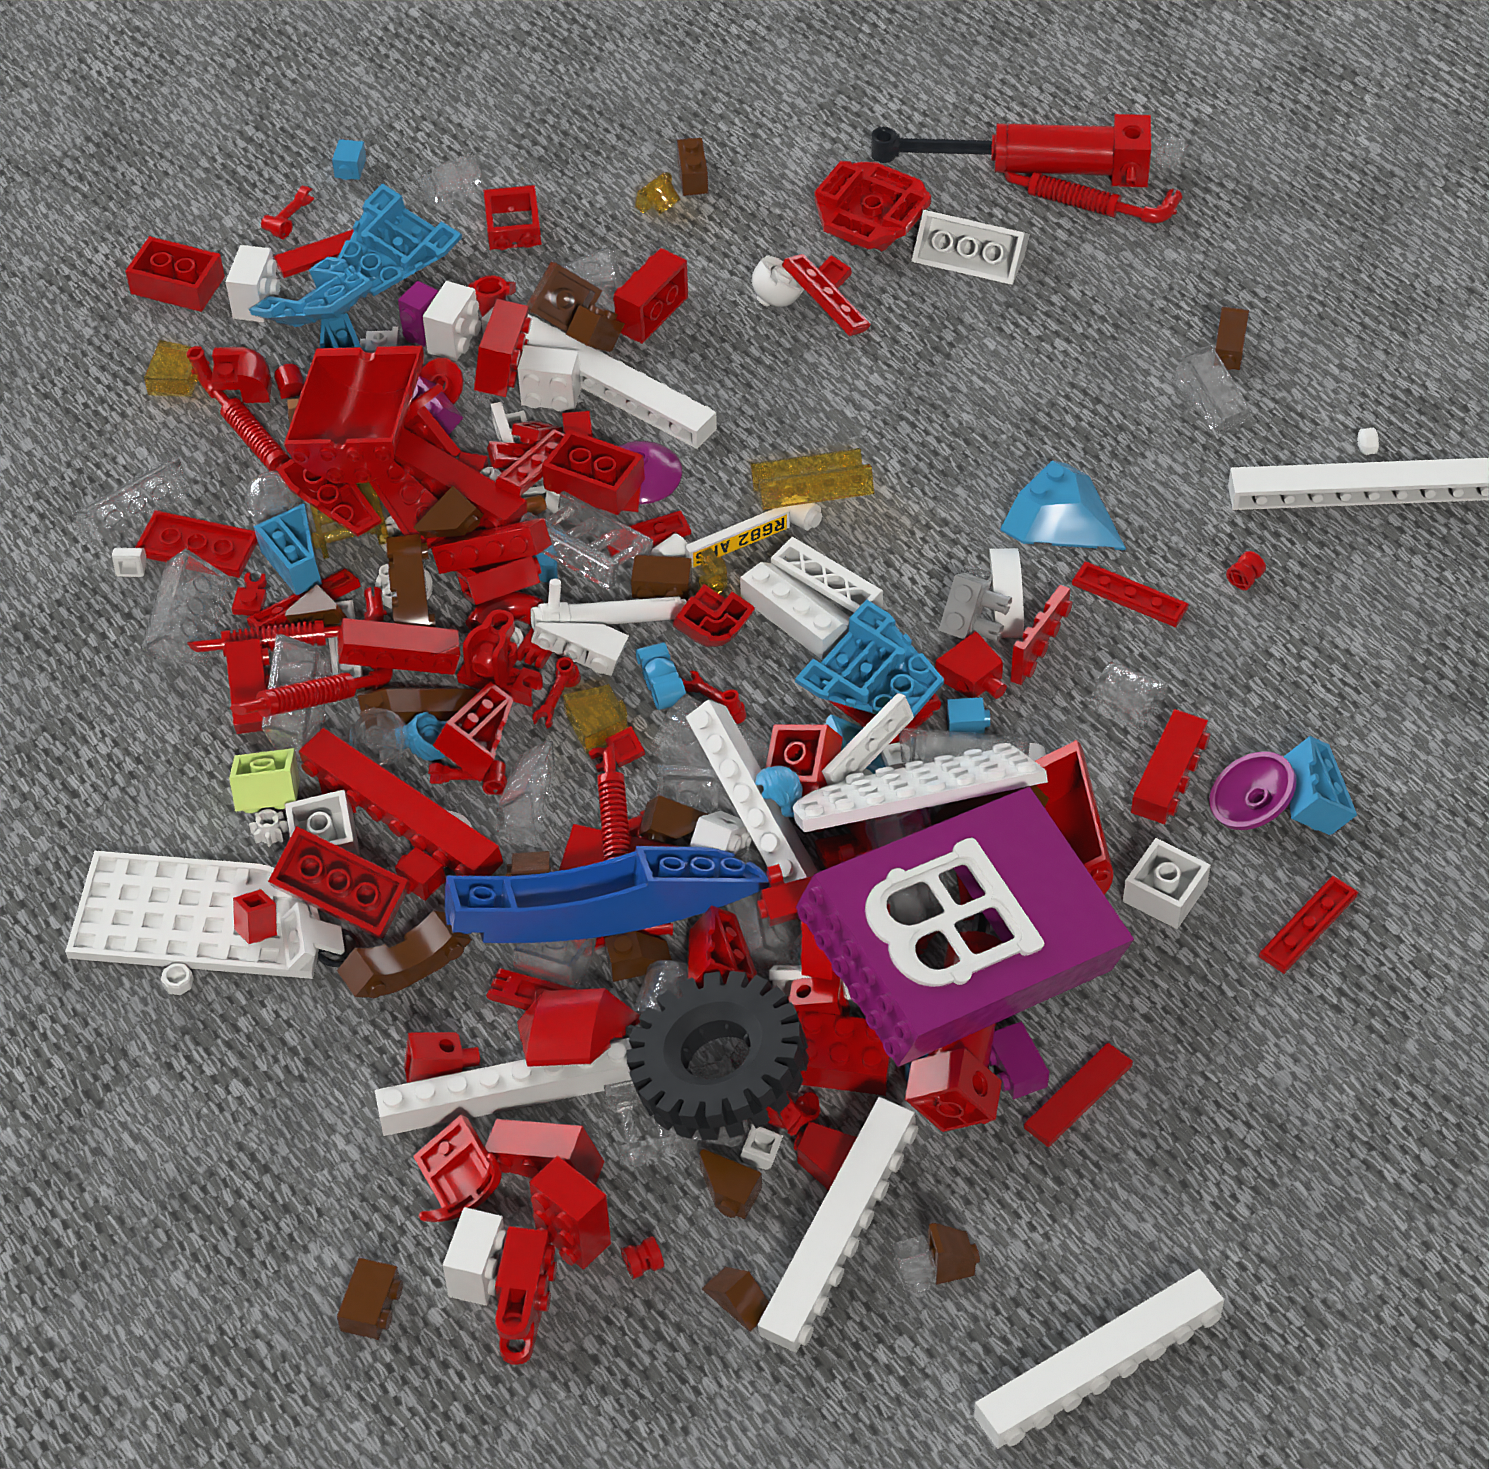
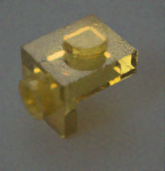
[699,548,727,594]

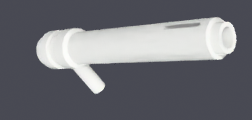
[531,579,687,630]

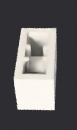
[690,811,752,855]

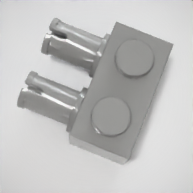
[939,572,1012,643]

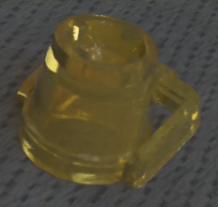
[635,172,681,215]

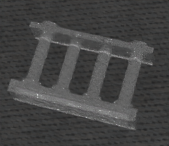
[521,491,653,590]
[604,1059,749,1167]

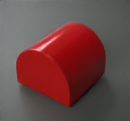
[274,364,305,399]

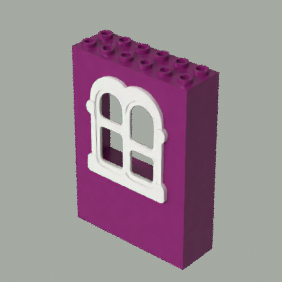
[796,786,1135,1067]

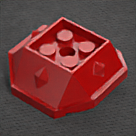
[814,161,931,251]

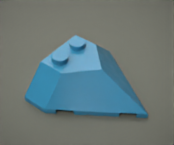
[1000,460,1126,550]

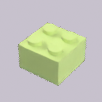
[229,748,300,813]

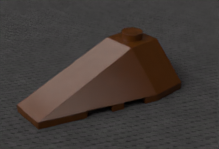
[356,686,477,738]

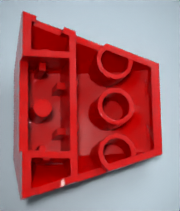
[517,988,640,1067]

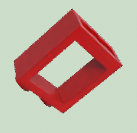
[484,185,541,250]
[455,556,541,605]

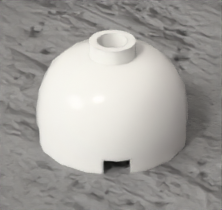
[751,255,804,307]

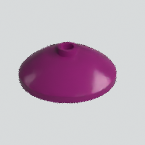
[619,441,682,504]
[1209,752,1296,830]

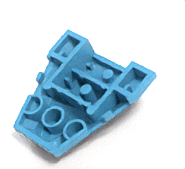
[338,183,462,296]
[249,256,372,327]
[795,599,944,717]

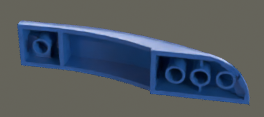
[445,846,770,943]

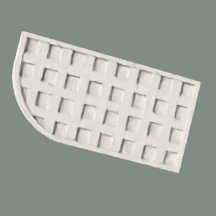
[793,743,1048,832]
[65,851,320,979]

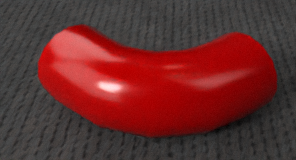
[465,592,544,631]

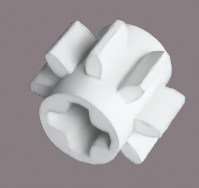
[249,808,289,847]

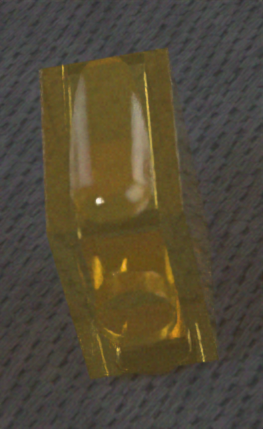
[144,340,199,396]
[563,684,628,754]

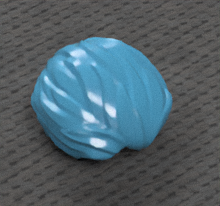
[404,712,447,761]
[755,766,802,817]

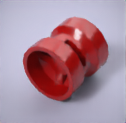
[1226,551,1266,591]
[621,1236,665,1280]

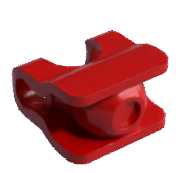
[463,610,518,690]

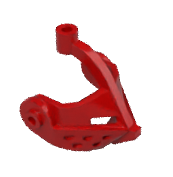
[766,1091,820,1136]

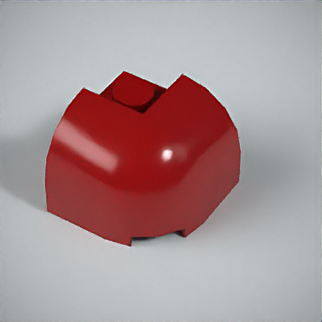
[211,347,272,403]
[673,584,756,648]

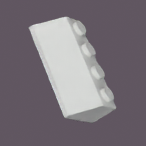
[911,210,1030,285]
[740,562,850,660]

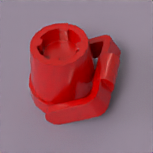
[468,275,516,317]

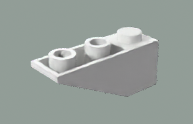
[531,623,629,676]

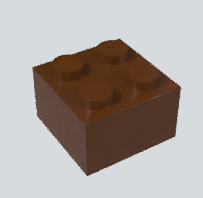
[527,262,603,333]

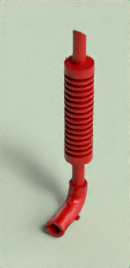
[1004,171,1182,224]
[187,346,290,474]
[187,587,387,657]
[230,667,393,717]
[597,743,673,936]

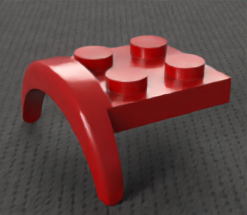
[404,384,461,458]
[413,1115,502,1222]

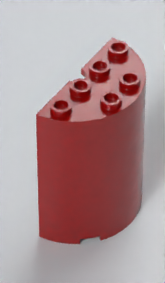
[284,346,424,484]
[1035,740,1114,895]

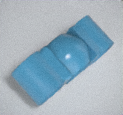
[636,642,687,710]

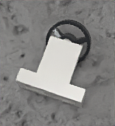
[280,902,359,973]

